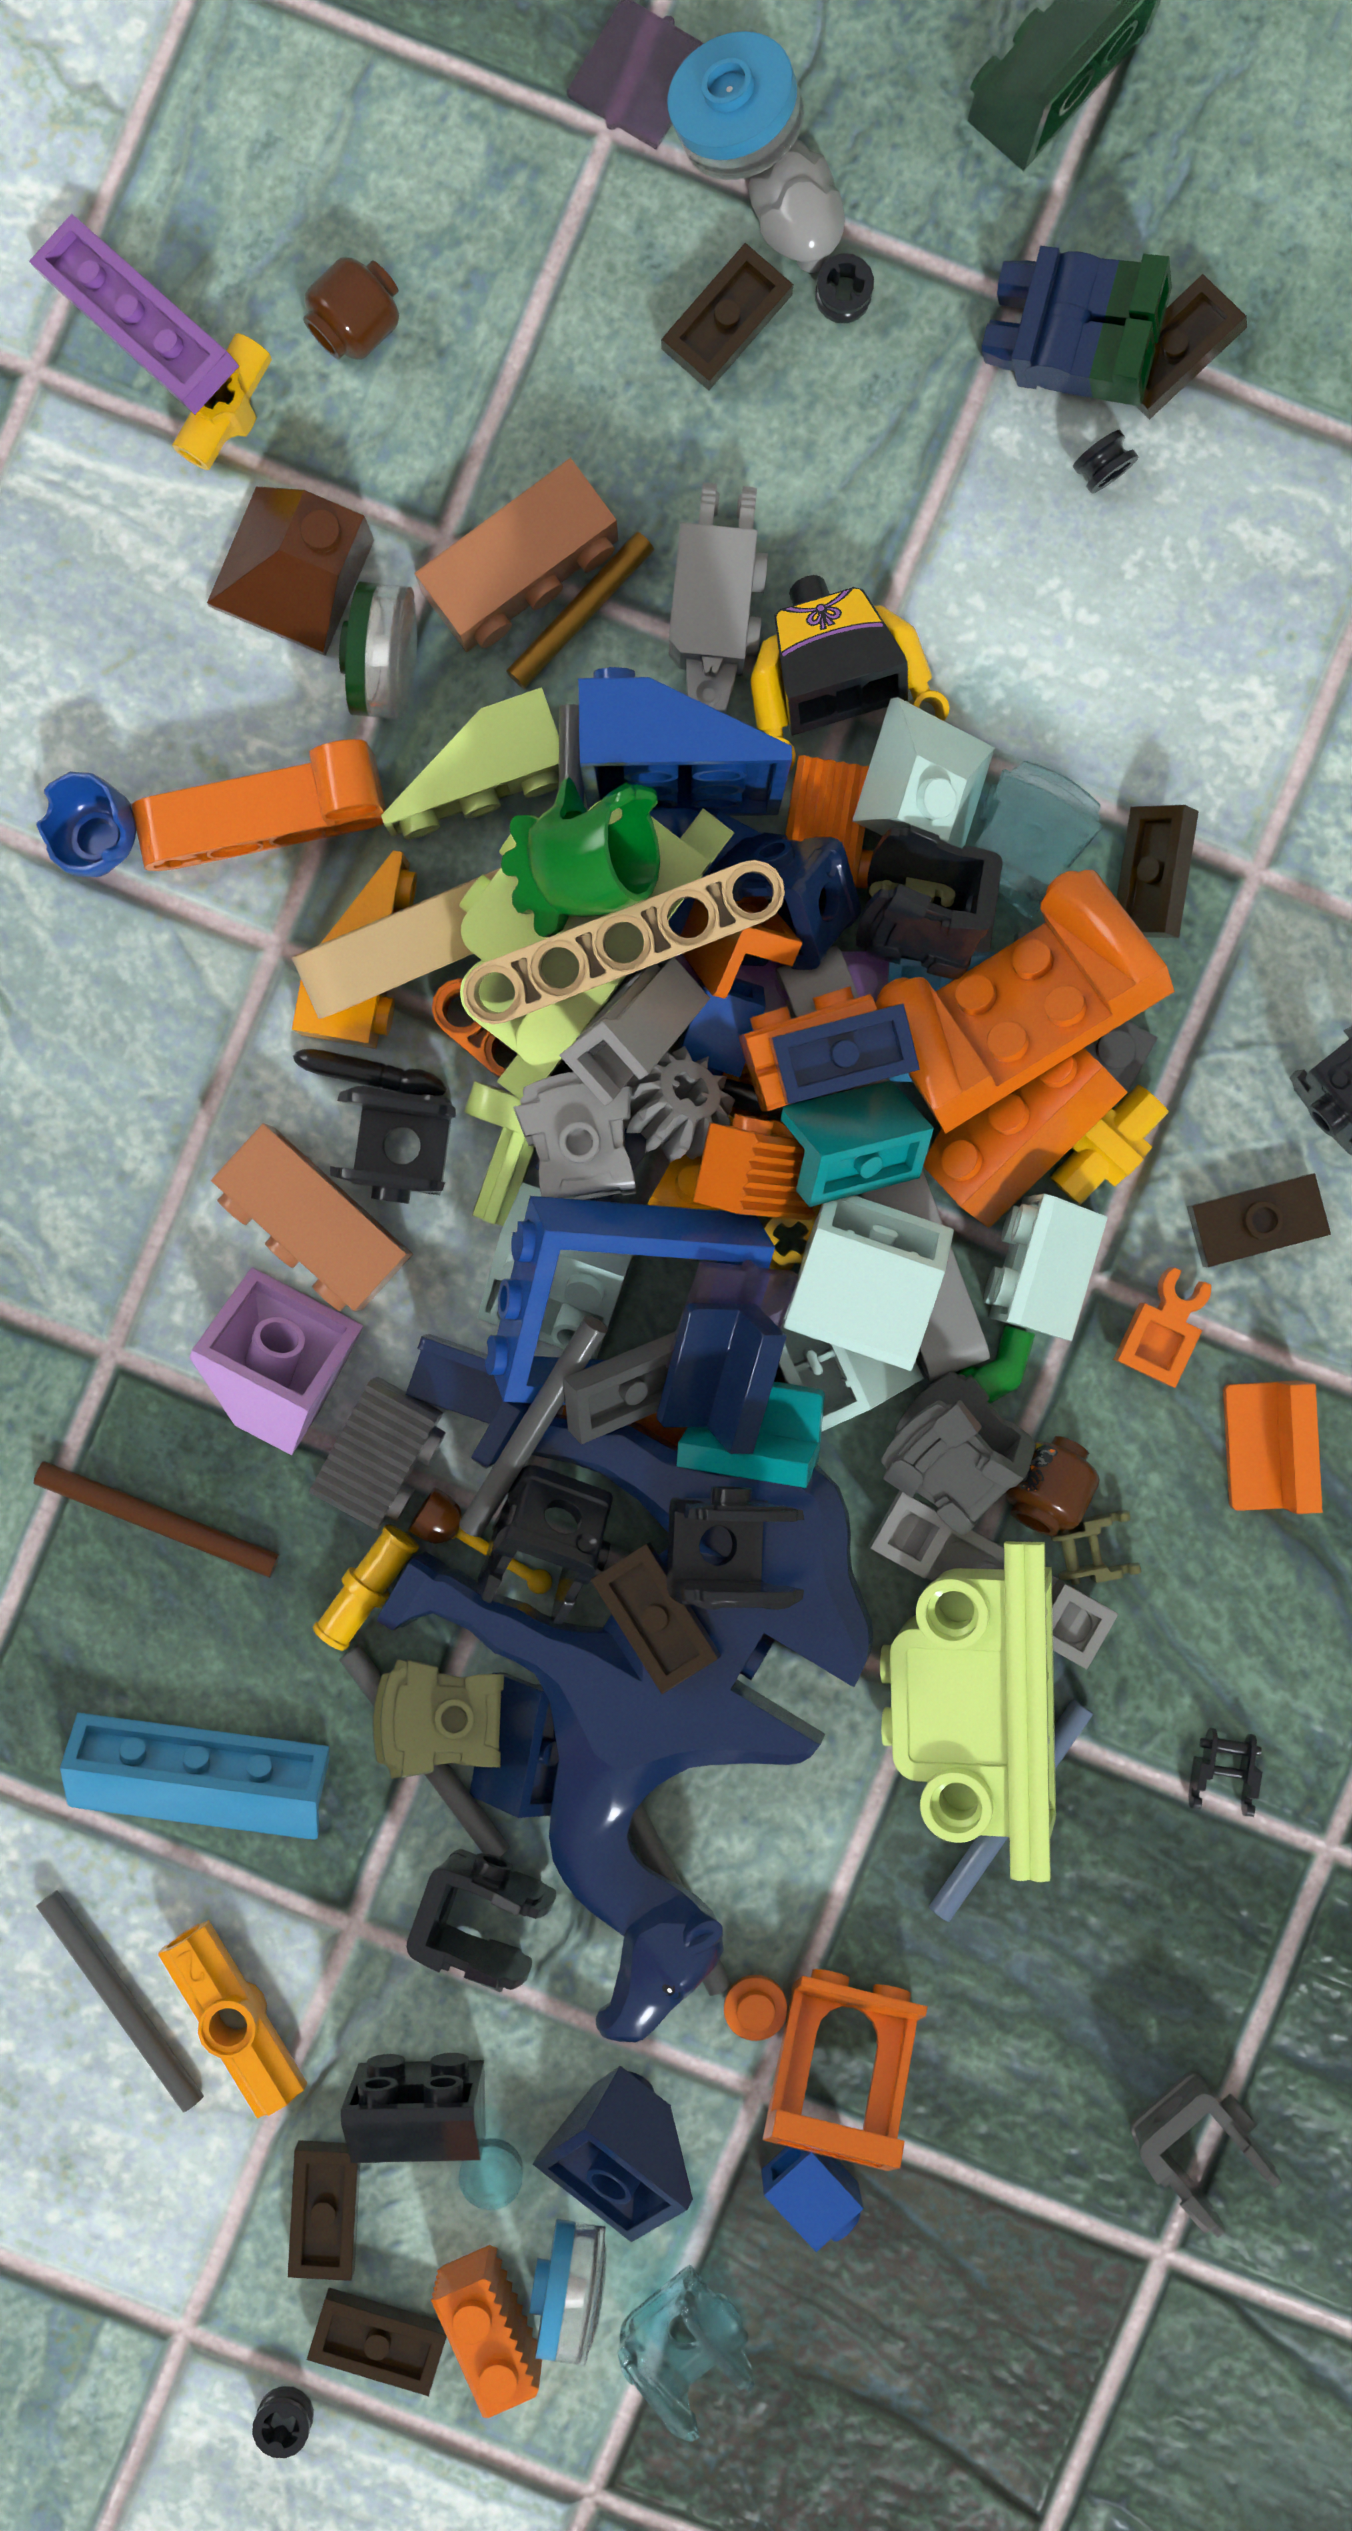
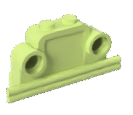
[459,800,734,1099]
[880,1541,1056,1882]

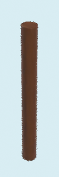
[33,1461,280,1578]

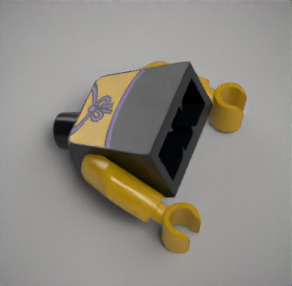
[750,575,949,772]

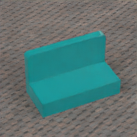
[781,1081,934,1207]
[677,1382,825,1488]

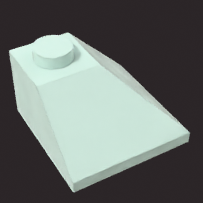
[852,697,995,848]

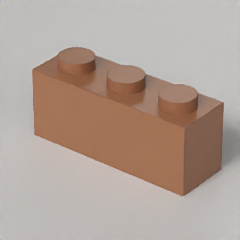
[414,457,618,653]
[210,1123,413,1311]

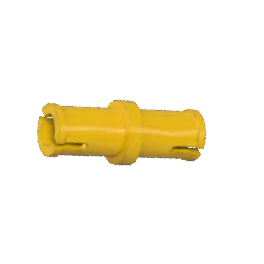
[312,1524,419,1651]

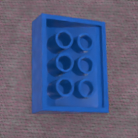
[578,667,792,816]

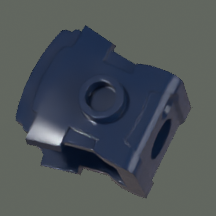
[709,832,862,970]

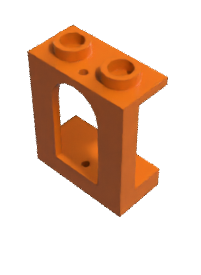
[763,1969,928,2171]

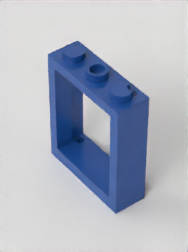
[485,1196,775,1405]

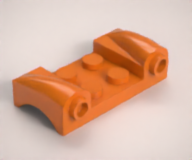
[875,870,1175,1134]

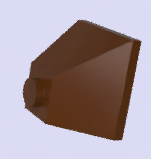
[207,486,374,656]

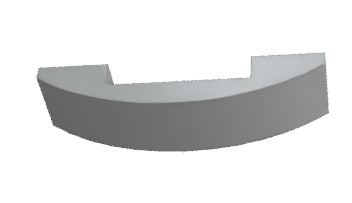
[868,1491,1119,1669]

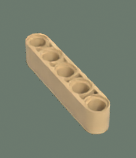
[463,860,785,1025]
[291,868,500,1019]

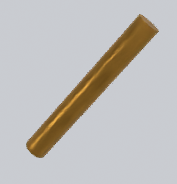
[506,531,655,689]

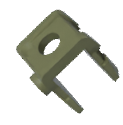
[373,1659,504,1779]

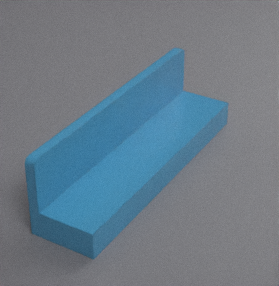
[60,1712,329,1840]

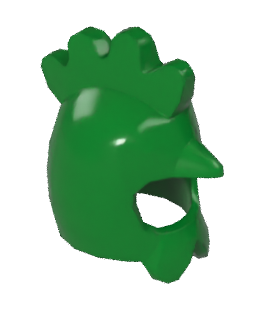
[501,777,660,937]

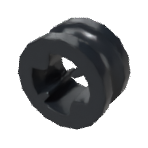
[815,253,874,323]
[1073,429,1139,494]
[252,2386,314,2458]

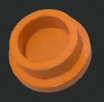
[724,1975,787,2041]

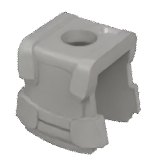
[513,1072,637,1200]

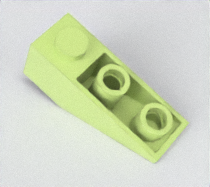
[381,687,559,839]

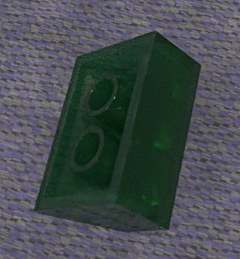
[967,0,1161,172]

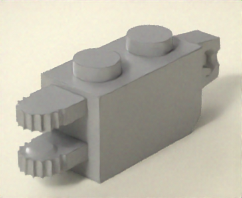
[669,482,768,714]

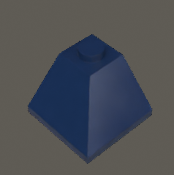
[532,2066,693,2242]

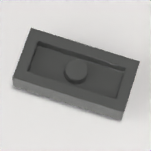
[563,1331,678,1445]

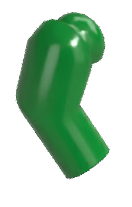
[957,1326,1035,1404]

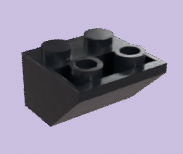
[341,2053,486,2163]

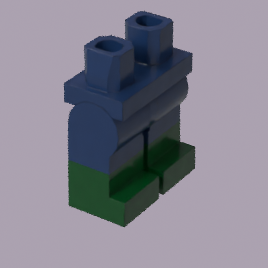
[982,245,1172,407]

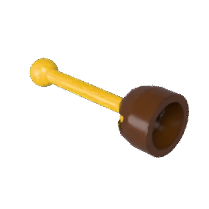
[408,1487,552,1594]

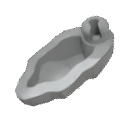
[748,132,845,273]

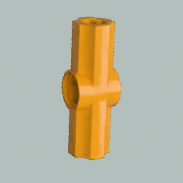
[158,1920,307,2118]

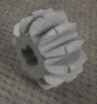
[624,1046,735,1163]

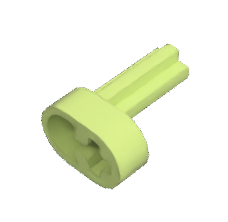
[464,1081,535,1226]

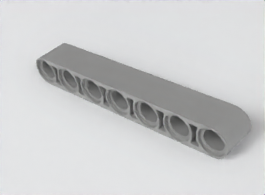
[776,945,990,1381]

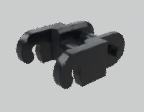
[1188,1728,1262,1817]

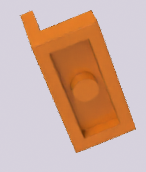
[680,896,802,999]
[1223,1380,1323,1514]

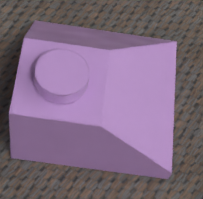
[189,1267,364,1455]

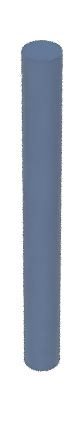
[929,1699,1093,1922]

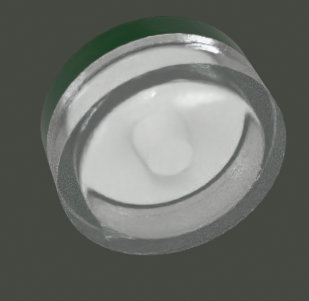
[339,581,417,720]

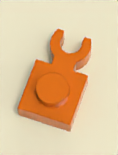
[1113,1267,1211,1388]

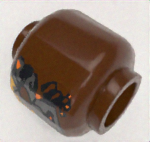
[1005,1436,1100,1536]

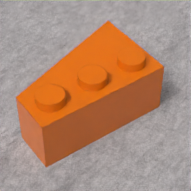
[923,1048,1128,1229]

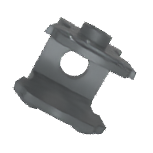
[881,1371,1036,1535]
[1130,2071,1282,2238]

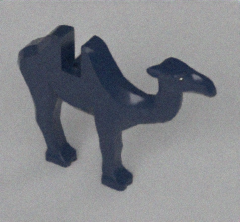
[377,1402,873,2043]

